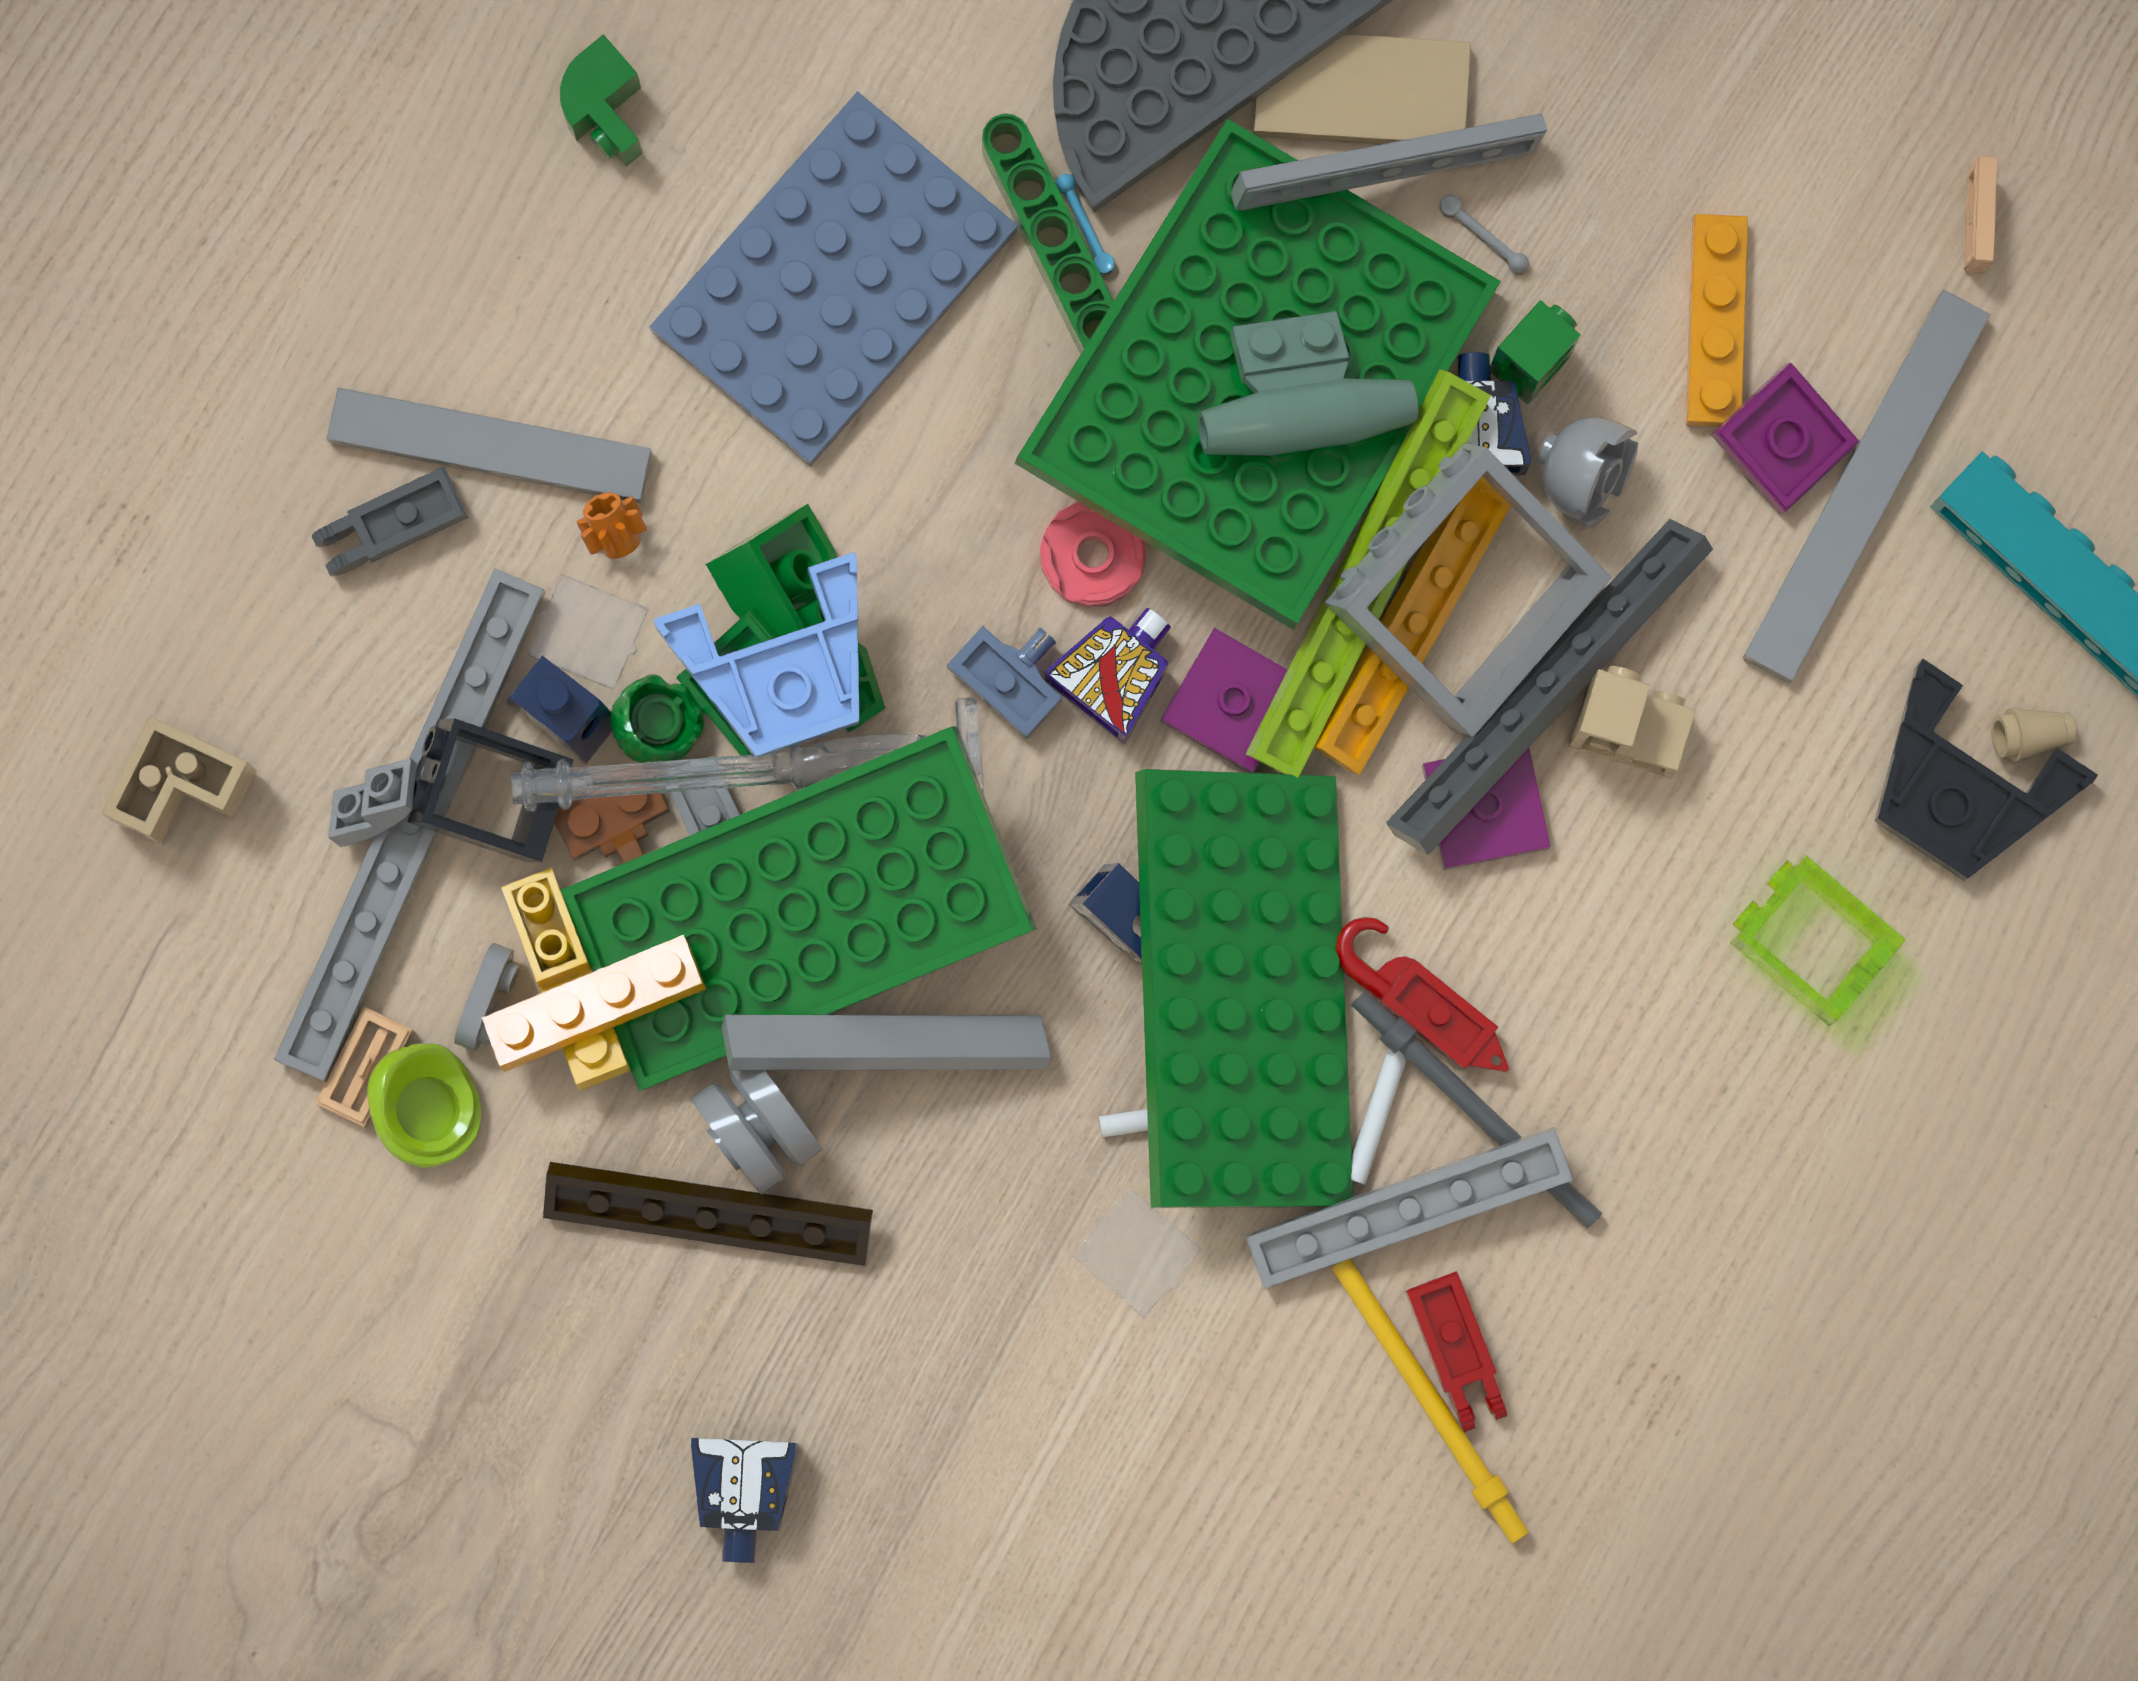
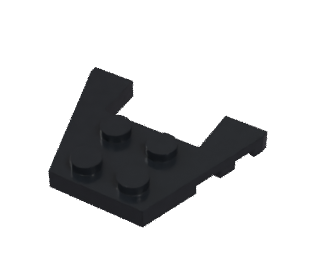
[1874,659,2098,881]

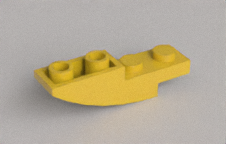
[501,867,630,1091]

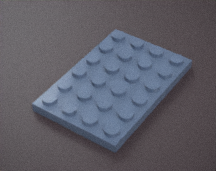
[649,91,1018,466]

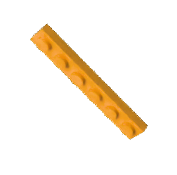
[1314,476,1511,775]

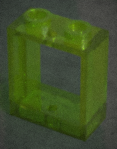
[1730,855,1906,1026]

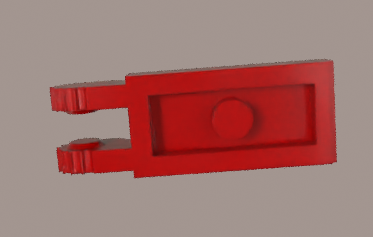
[1405,1271,1508,1433]

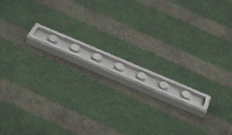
[1743,289,1990,683]

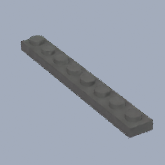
[1386,519,1713,855]

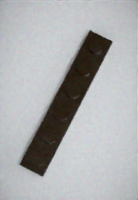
[543,1162,873,1266]

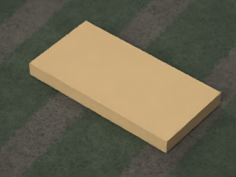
[1254,34,1471,144]

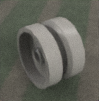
[690,1070,823,1195]

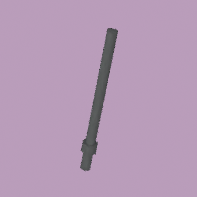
[1351,990,1602,1228]

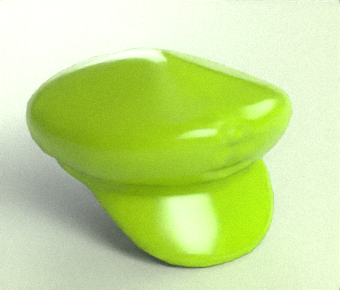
[367,1043,481,1168]

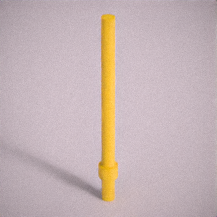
[1331,1258,1529,1544]

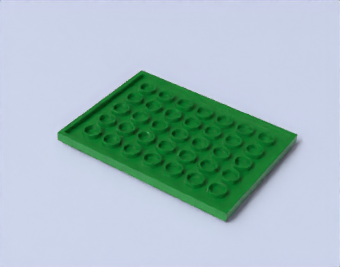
[1014,118,1501,630]

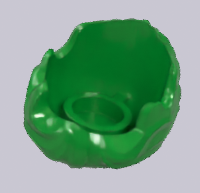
[610,674,704,768]

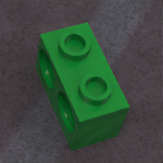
[1490,300,1581,405]

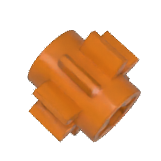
[577,492,647,559]

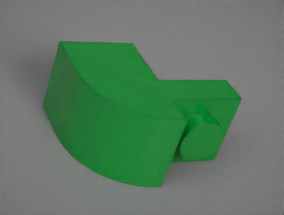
[560,34,643,167]

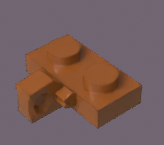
[554,763,670,863]

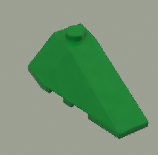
[705,504,885,732]

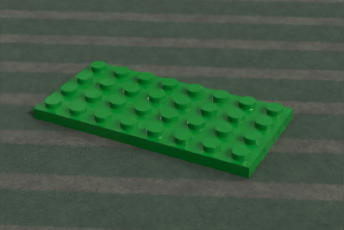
[561,726,1037,1091]
[1135,769,1353,1208]

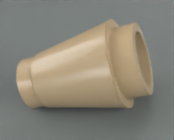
[1991,708,2076,762]

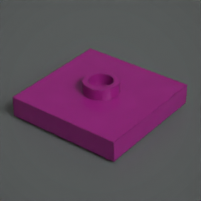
[1710,362,1860,514]
[1160,628,1288,773]
[1422,748,1551,870]

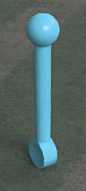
[1055,174,1115,275]

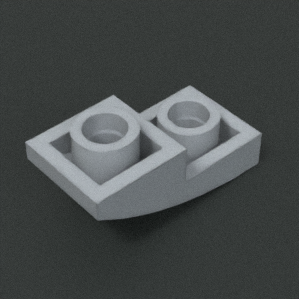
[328,758,417,847]

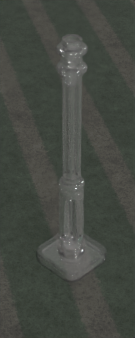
[511,697,984,812]

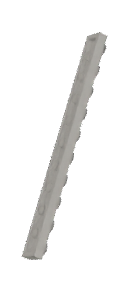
[274,568,545,1082]

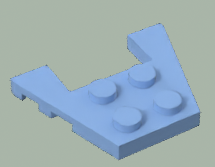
[654,552,859,759]

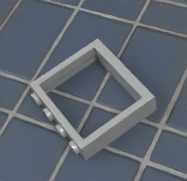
[1325,443,1612,737]

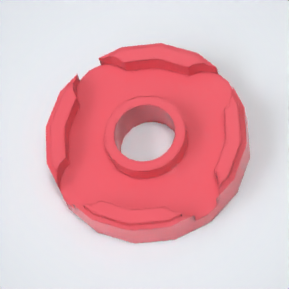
[1040,502,1146,608]

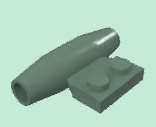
[1198,311,1418,456]

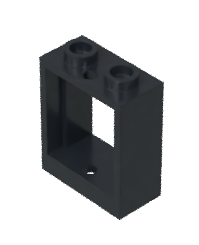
[407,718,574,862]

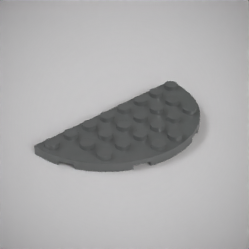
[1053,0,1392,213]

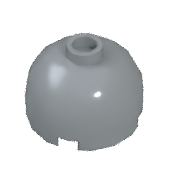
[1539,417,1638,527]

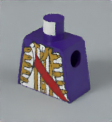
[1045,608,1171,744]

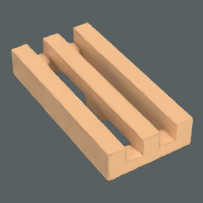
[1964,156,1998,273]
[315,1007,414,1128]

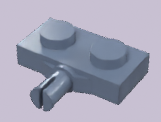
[947,626,1062,739]

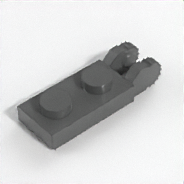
[312,467,469,577]

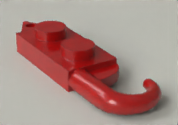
[1335,917,1509,1072]

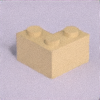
[1569,666,1696,778]
[101,716,257,844]

